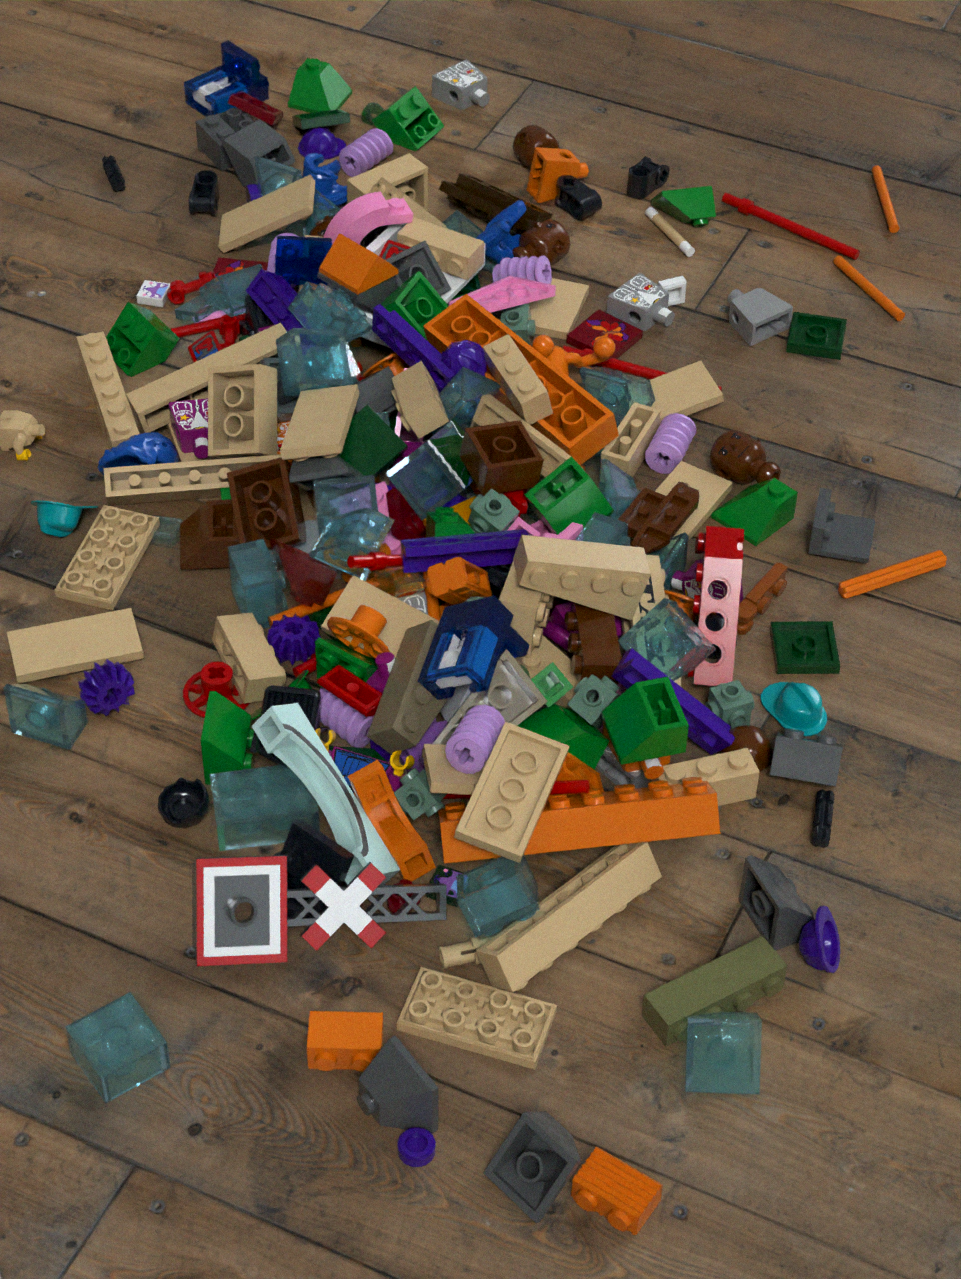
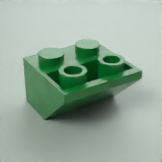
[371,86,445,151]
[106,302,180,377]
[525,456,614,537]
[315,637,378,688]
[602,677,689,765]
[517,704,610,770]

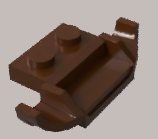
[615,482,700,555]

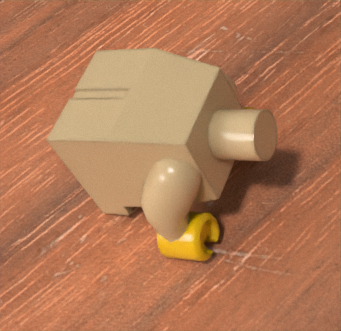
[0,410,45,461]

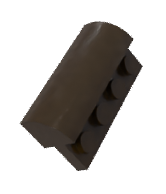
[439,173,553,236]

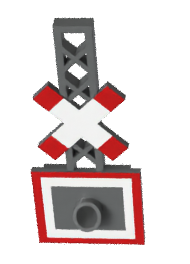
[192,855,446,966]

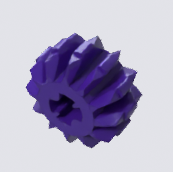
[267,613,321,666]
[78,659,135,716]

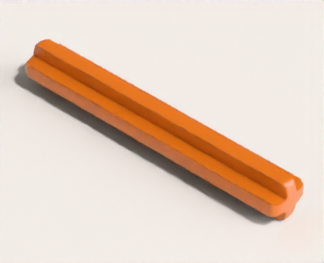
[838,550,947,599]

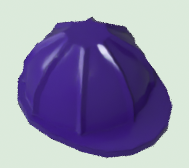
[298,127,346,160]
[441,340,487,390]
[798,905,840,973]

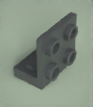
[808,488,875,563]

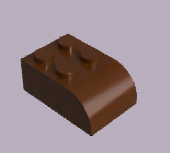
[227,457,306,559]

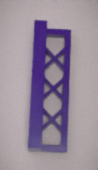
[245,269,341,358]
[372,304,462,400]
[400,529,529,573]
[612,648,735,755]

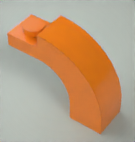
[348,760,436,882]

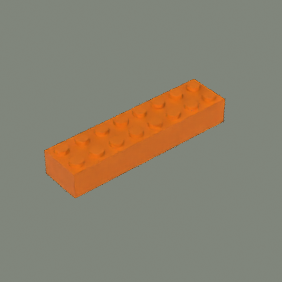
[423,294,619,466]
[438,777,720,864]

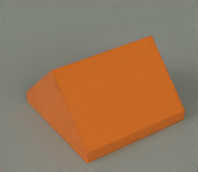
[319,233,398,295]

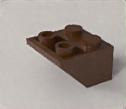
[180,499,242,570]

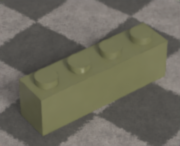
[642,936,787,1047]

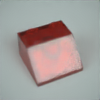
[269,538,338,607]

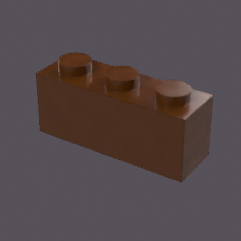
[564,602,622,685]

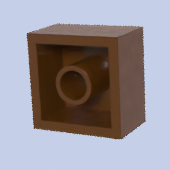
[460,420,544,496]

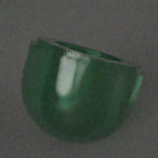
[361,102,384,126]

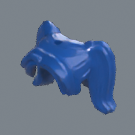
[299,153,347,209]
[476,200,527,264]

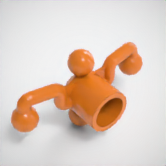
[532,334,615,376]

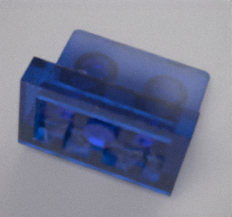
[274,236,332,286]

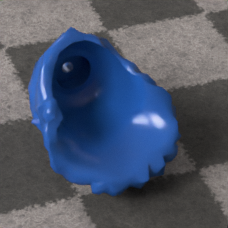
[97,432,179,475]

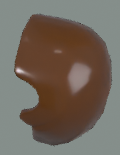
[721,725,773,772]

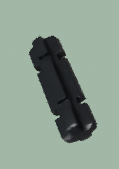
[102,155,126,192]
[811,789,835,848]

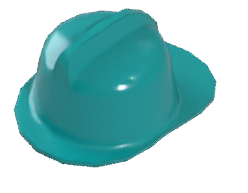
[31,500,98,537]
[761,682,827,737]

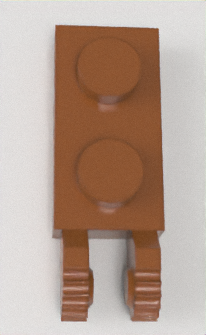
[737,562,788,635]

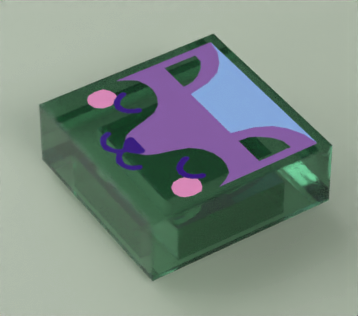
[425,865,471,907]

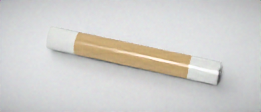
[645,207,695,257]

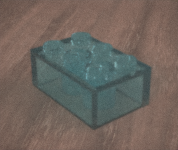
[210,764,320,851]

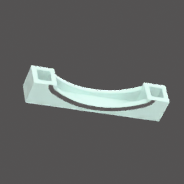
[252,703,400,886]

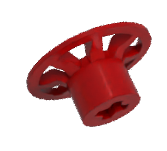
[183,662,250,718]

